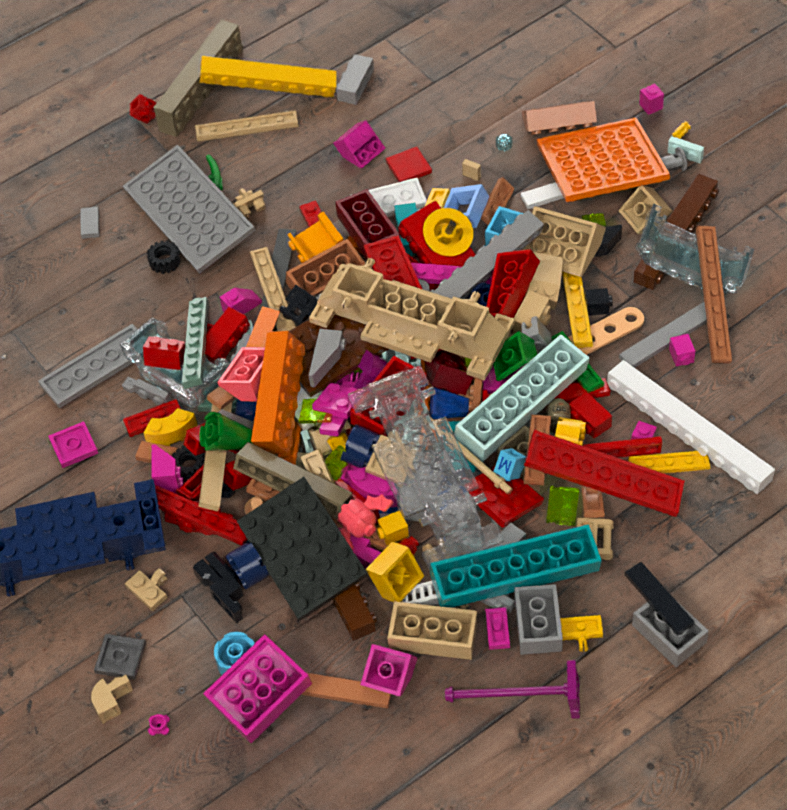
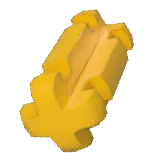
[672,121,691,139]

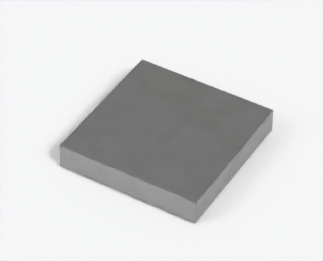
[94,634,146,680]

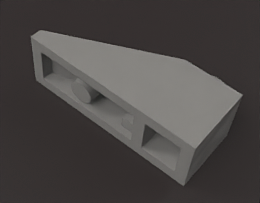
[309,329,346,387]

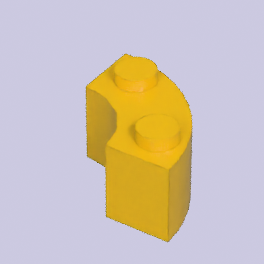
[144,408,198,446]

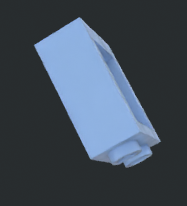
[443,184,489,228]

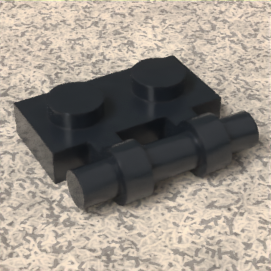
[279,284,318,326]

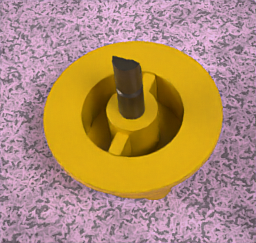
[423,208,473,257]

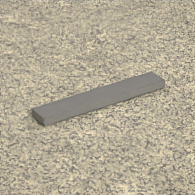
[619,302,707,368]

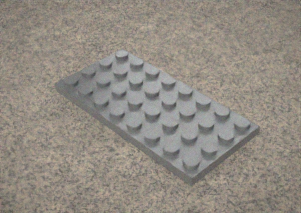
[123,145,256,274]

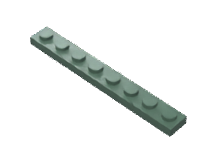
[182,297,209,389]

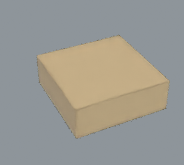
[462,159,481,181]

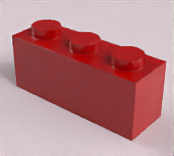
[205,307,250,364]

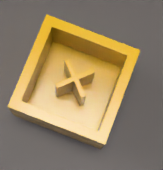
[366,542,424,602]

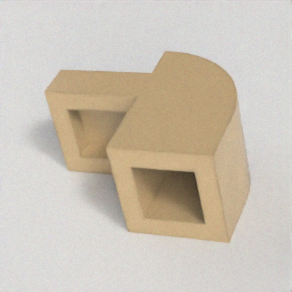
[91,675,133,724]

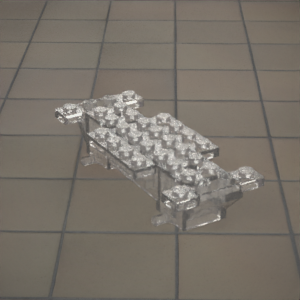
[348,365,505,573]

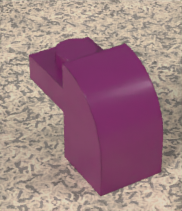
[354,350,387,391]

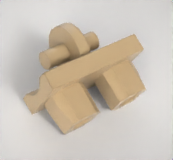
[233,188,265,218]

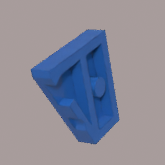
[430,387,469,419]

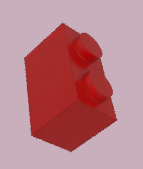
[143,336,185,370]
[569,391,612,439]

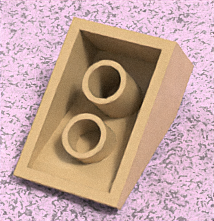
[522,252,563,310]

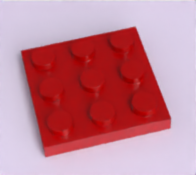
[461,466,544,528]

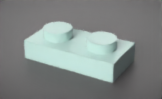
[668,136,704,164]

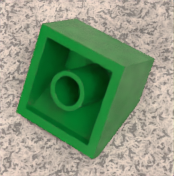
[493,331,537,381]

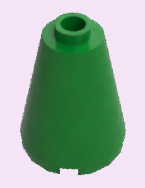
[199,411,255,451]

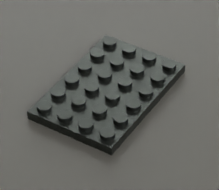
[237,477,368,621]

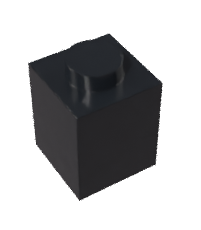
[585,288,613,316]

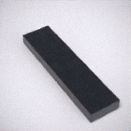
[624,562,694,635]

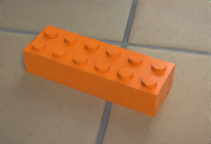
[251,331,305,454]

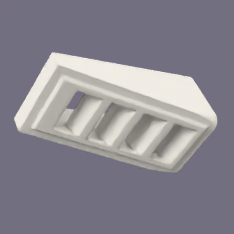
[402,581,439,605]

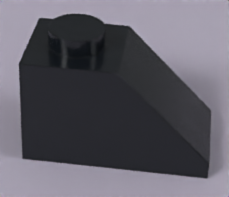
[594,224,622,257]

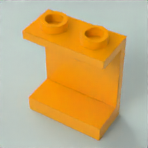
[287,211,344,263]

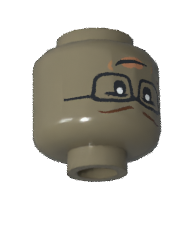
[546,398,571,428]

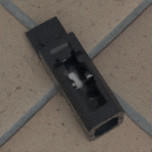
[193,551,243,624]

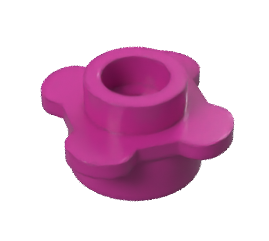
[148,714,170,736]

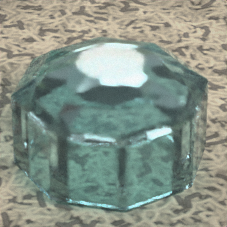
[496,134,512,150]

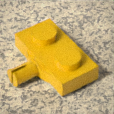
[560,615,603,652]

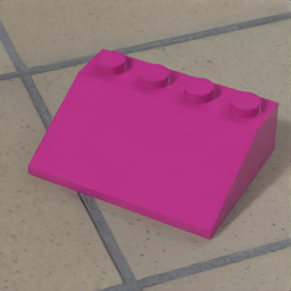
[203,634,312,743]

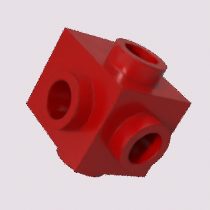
[130,94,156,124]

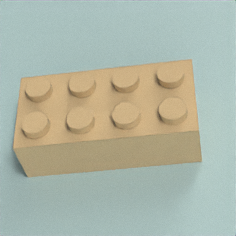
[388,601,477,660]

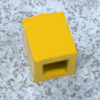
[376,510,409,545]

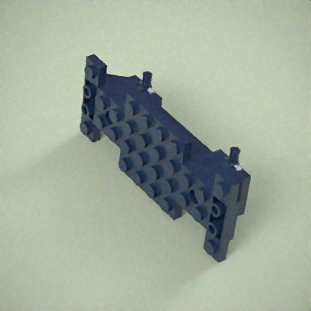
[0,479,166,597]

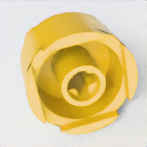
[555,417,586,446]

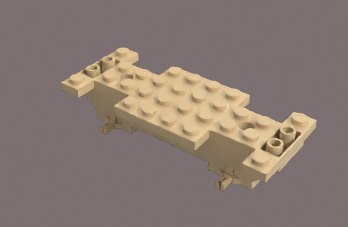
[309,258,515,380]

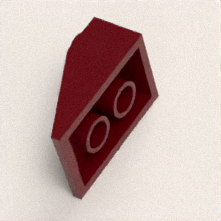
[424,350,473,395]

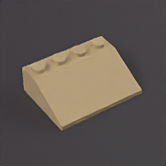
[522,206,606,277]

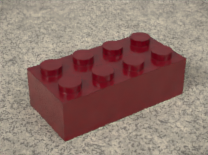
[335,189,400,259]

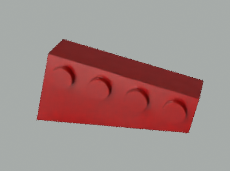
[486,249,540,318]

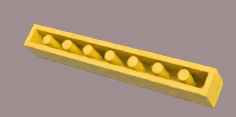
[199,56,336,97]

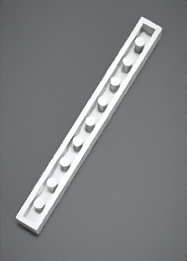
[607,360,775,494]

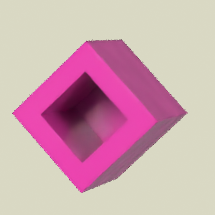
[639,84,664,115]
[669,334,696,366]

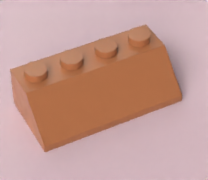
[522,101,597,135]
[286,239,365,297]

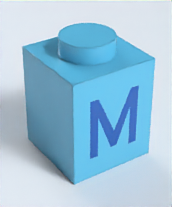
[493,448,526,481]

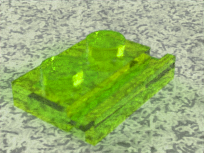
[546,486,579,526]

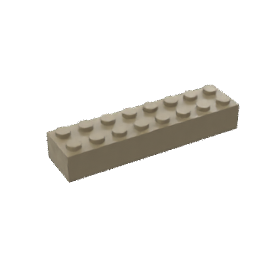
[154,19,243,137]

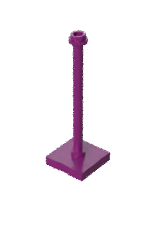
[445,660,580,719]

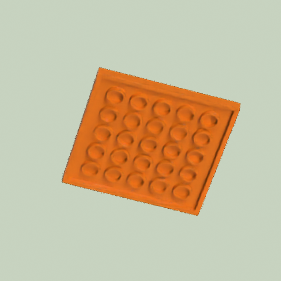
[537,118,670,202]

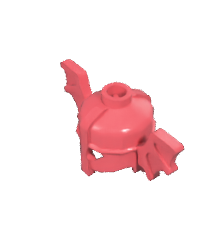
[337,494,393,549]

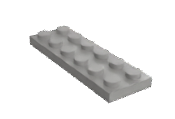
[38,324,147,408]

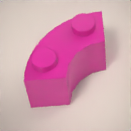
[347,466,397,508]

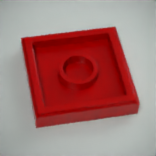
[386,146,432,182]

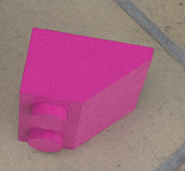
[151,444,184,494]
[360,644,417,697]

